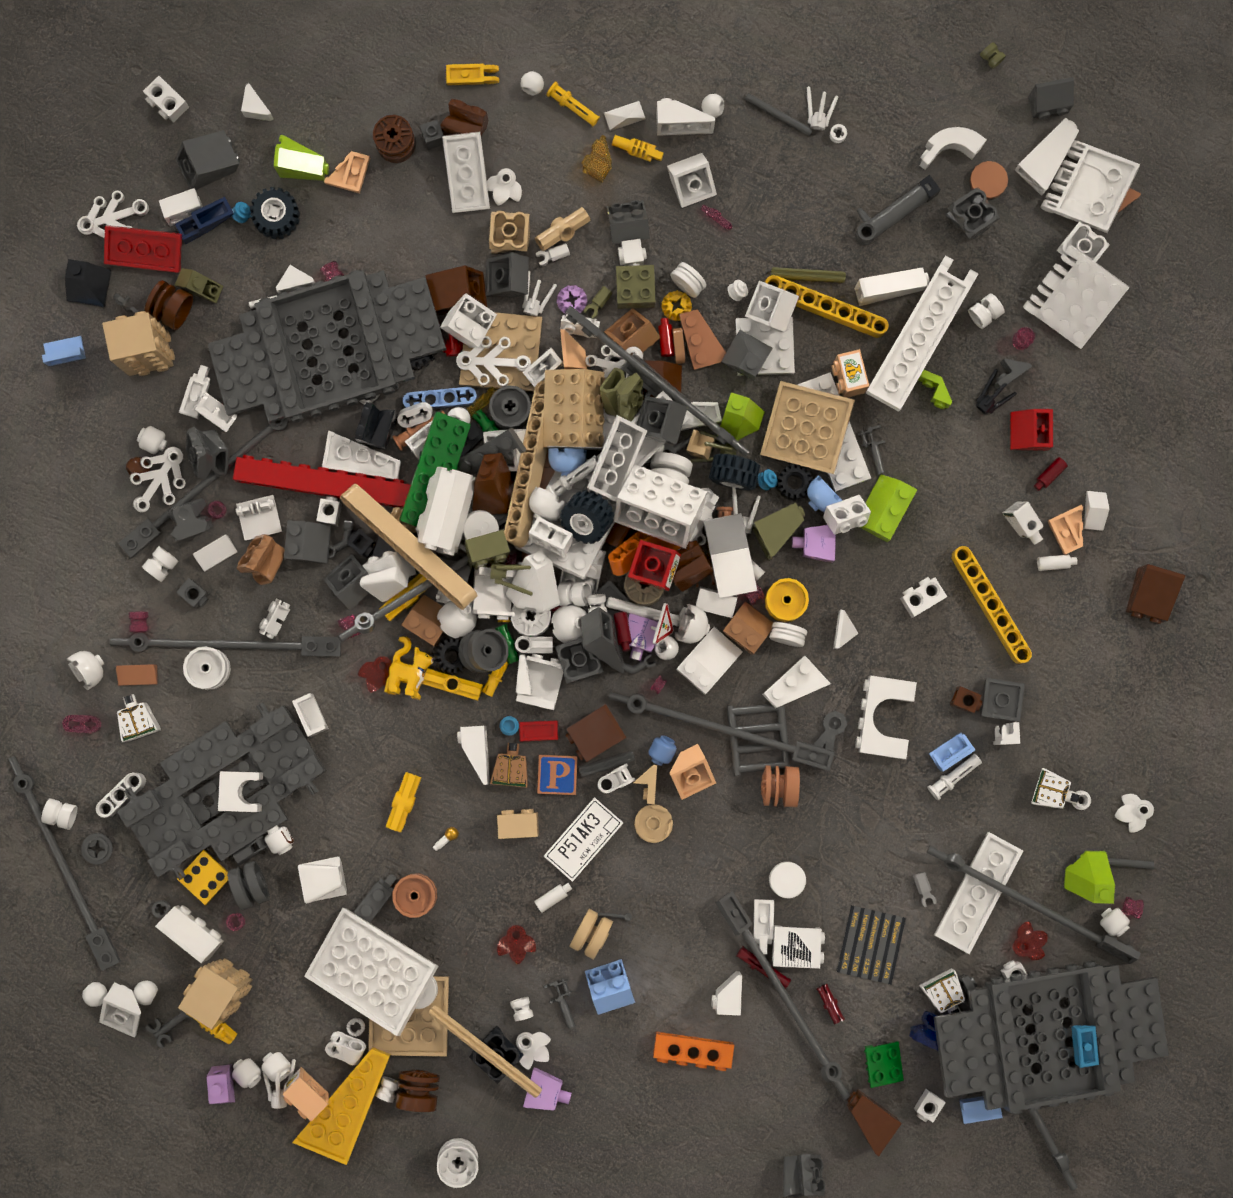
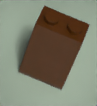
[425,265,487,315]
[472,453,515,515]
[1126,564,1185,624]
[566,704,626,762]
[847,1089,902,1156]

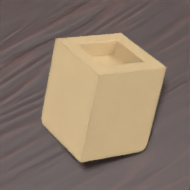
[686,430,715,460]

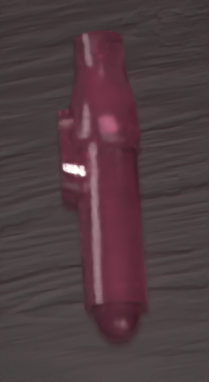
[701,205,732,230]

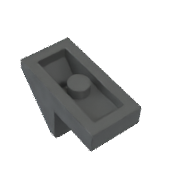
[994,359,1032,390]

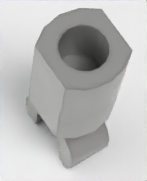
[913,872,936,907]

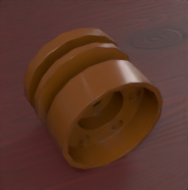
[373,115,416,163]
[144,280,193,330]
[396,1070,440,1112]

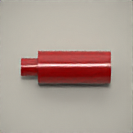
[658,318,675,357]

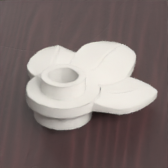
[487,168,522,206]
[1115,794,1154,833]
[516,1032,551,1070]

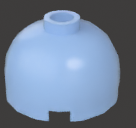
[548,448,587,476]
[807,475,843,512]

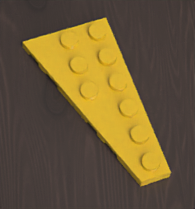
[292,1047,391,1165]

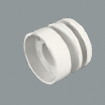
[437,1138,478,1188]

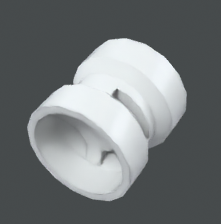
[587,594,607,613]
[510,997,534,1021]
[375,1076,399,1103]

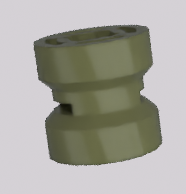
[980,42,1006,69]

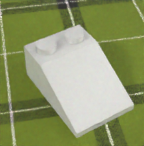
[656,98,715,135]
[676,627,742,695]
[457,726,490,785]

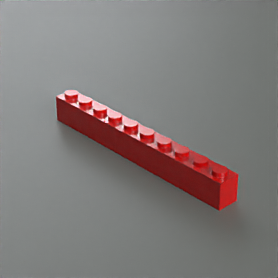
[233,455,411,507]

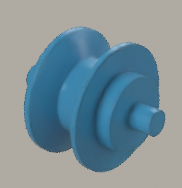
[232,202,251,223]
[757,469,778,490]

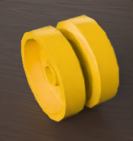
[764,578,809,622]

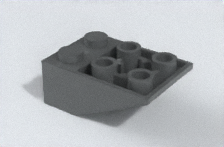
[581,607,624,673]

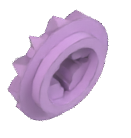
[557,285,587,314]

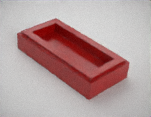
[519,721,558,741]

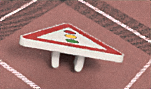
[651,603,674,645]

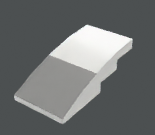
[704,513,757,598]

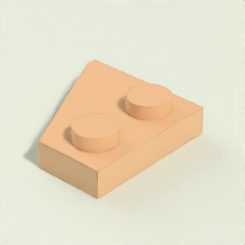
[324,151,370,194]
[1047,505,1083,555]

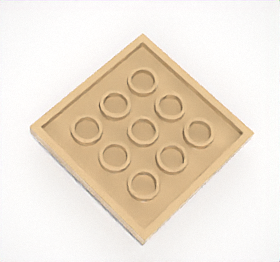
[459,312,542,393]
[760,381,855,474]
[368,976,449,1056]

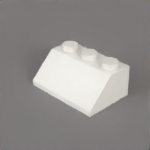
[155,905,224,963]

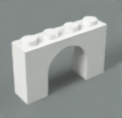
[855,676,917,759]

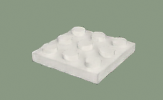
[735,317,795,376]

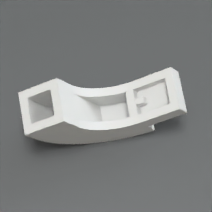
[919,127,987,170]

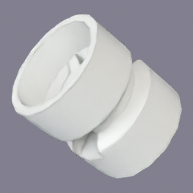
[968,293,1005,329]
[142,546,179,582]
[557,582,592,607]
[41,798,77,830]

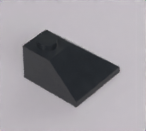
[65,259,111,307]

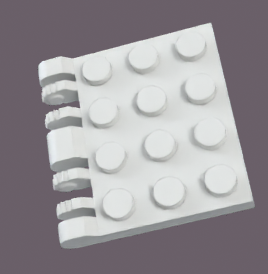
[1041,140,1140,233]
[1023,245,1129,349]

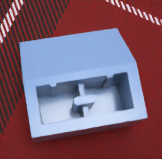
[585,959,635,1015]

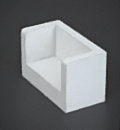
[292,693,329,737]

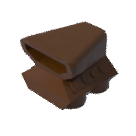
[440,99,489,137]
[673,540,714,592]

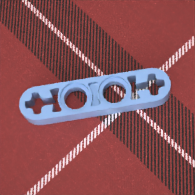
[403,387,477,410]

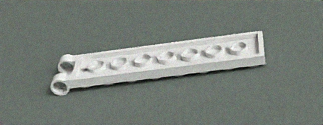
[866,255,978,412]

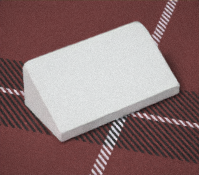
[193,535,237,572]

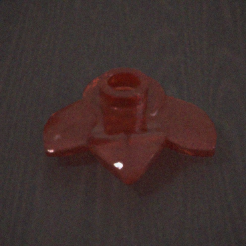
[358,656,392,693]
[1013,921,1048,960]
[497,925,536,964]

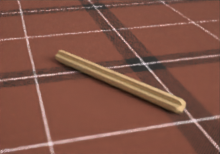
[428,1005,542,1098]

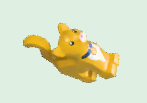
[384,636,434,700]

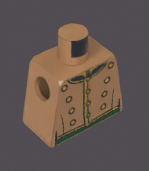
[490,743,528,788]

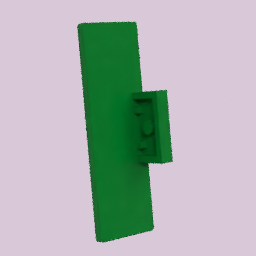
[399,412,471,527]

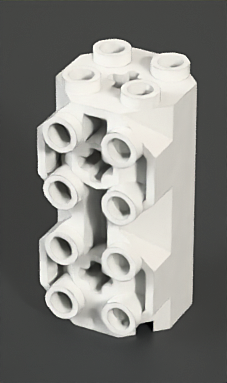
[416,467,476,556]

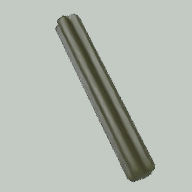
[771,267,846,283]

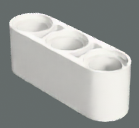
[96,773,146,818]

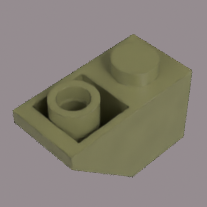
[175,268,223,303]

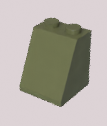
[752,503,805,561]

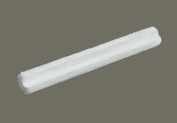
[606,597,679,625]

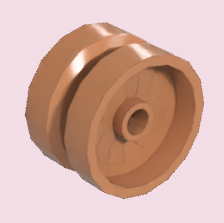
[392,873,437,918]

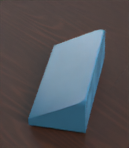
[1072,1025,1099,1068]

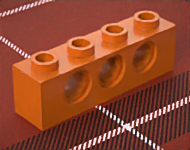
[653,1032,734,1071]

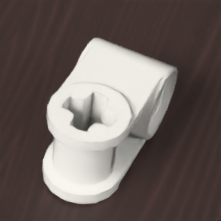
[597,763,635,793]
[325,1031,366,1065]

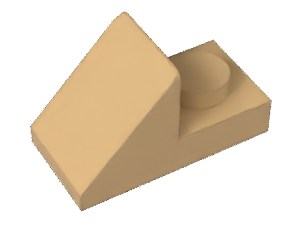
[633,765,657,804]

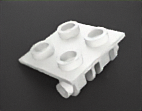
[236,495,282,541]

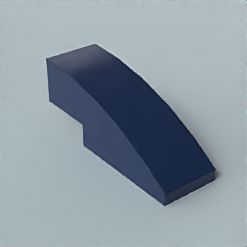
[175,197,234,244]

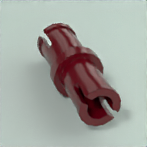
[816,984,845,1025]

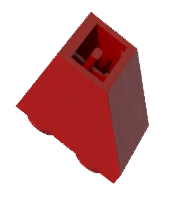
[1010,409,1053,451]

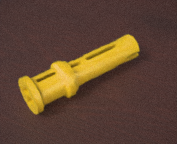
[546,81,600,127]

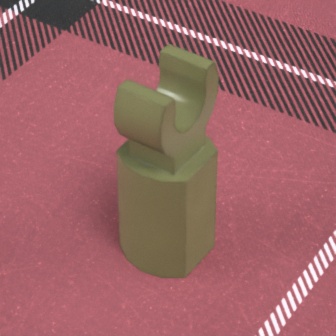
[584,286,613,319]

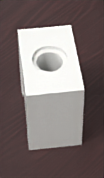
[218,771,263,812]

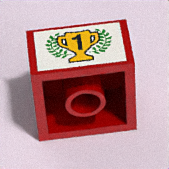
[628,540,681,591]

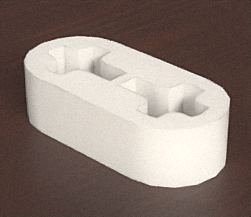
[397,402,433,428]

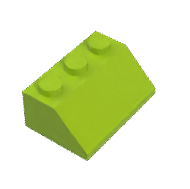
[860,474,917,542]

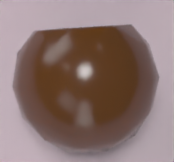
[126,457,150,481]

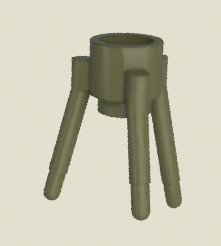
[690,431,737,462]
[490,563,533,596]

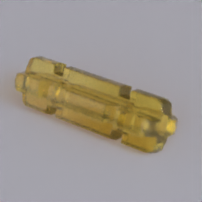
[466,386,497,417]

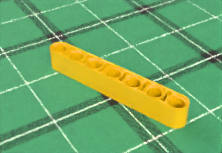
[765,275,889,338]
[952,546,1032,664]

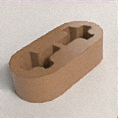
[672,328,685,364]

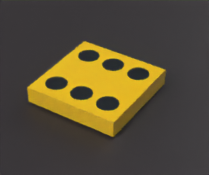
[177,850,228,905]

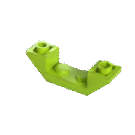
[918,370,952,409]

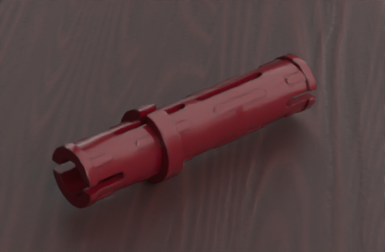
[736,946,791,989]

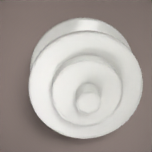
[728,280,748,301]

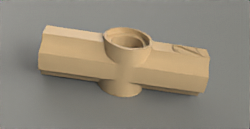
[535,207,591,251]

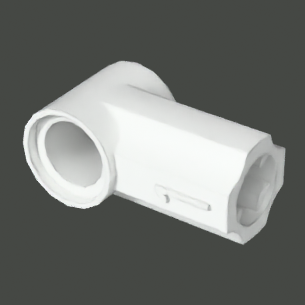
[515,636,553,654]

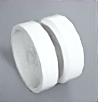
[650,452,693,484]
[183,646,231,690]

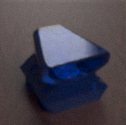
[909,1011,941,1051]

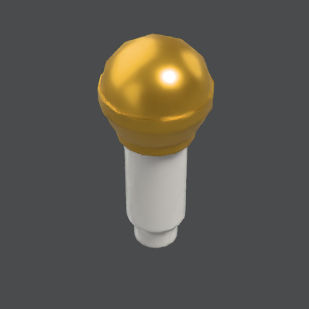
[433,827,459,851]

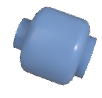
[648,735,677,766]

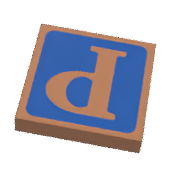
[537,755,578,795]

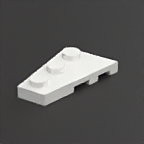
[762,656,831,709]

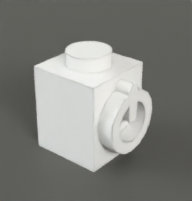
[618,239,647,266]

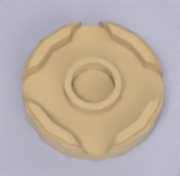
[634,804,673,843]

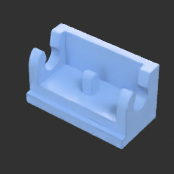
[929,733,975,771]

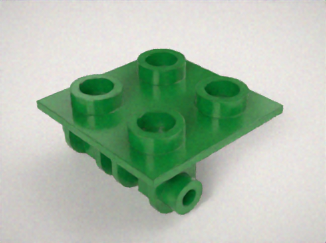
[864,1042,904,1088]

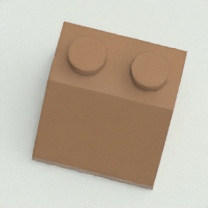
[604,308,661,355]
[402,595,445,647]
[722,602,773,655]

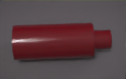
[1034,457,1068,491]
[613,612,632,652]

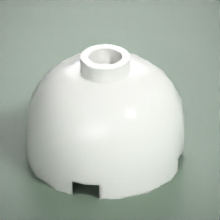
[529,487,566,522]
[437,601,477,638]
[675,604,710,644]
[551,605,587,643]
[66,651,104,690]

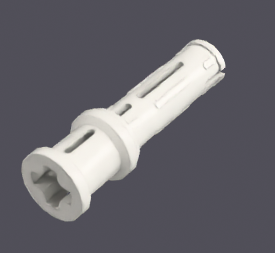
[546,455,599,499]
[927,754,982,800]

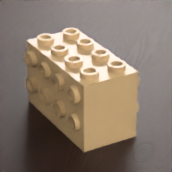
[102,311,175,376]
[543,369,605,448]
[178,958,253,1030]

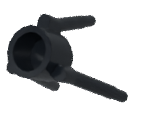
[976,369,1017,415]

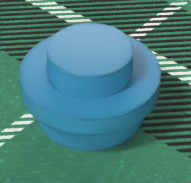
[500,716,519,736]

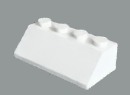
[587,415,647,502]

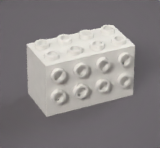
[614,465,707,549]

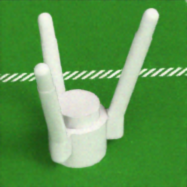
[807,86,838,131]
[522,271,557,316]
[732,486,760,533]
[263,1059,296,1109]

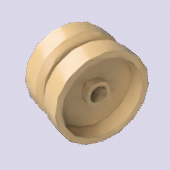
[569,909,613,960]

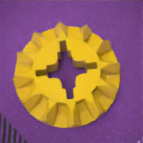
[662,290,692,321]

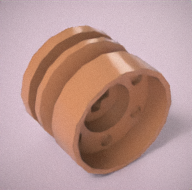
[761,765,800,807]

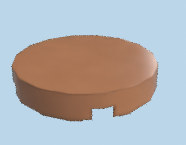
[970,161,1008,200]

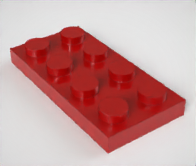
[104,225,182,273]

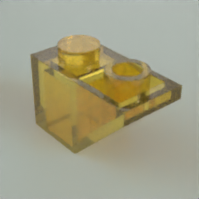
[582,135,612,183]

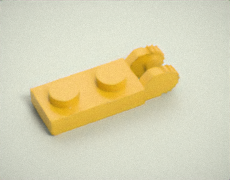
[446,64,499,85]

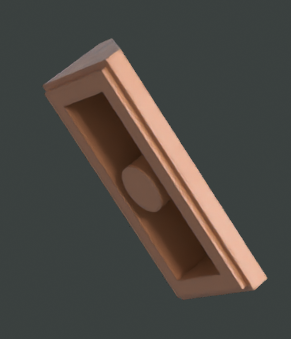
[116,664,158,686]

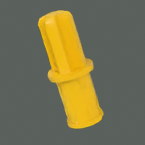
[481,662,508,697]

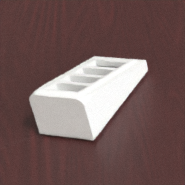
[516,654,532,695]

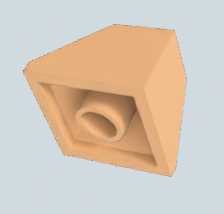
[560,329,590,369]
[670,744,716,800]

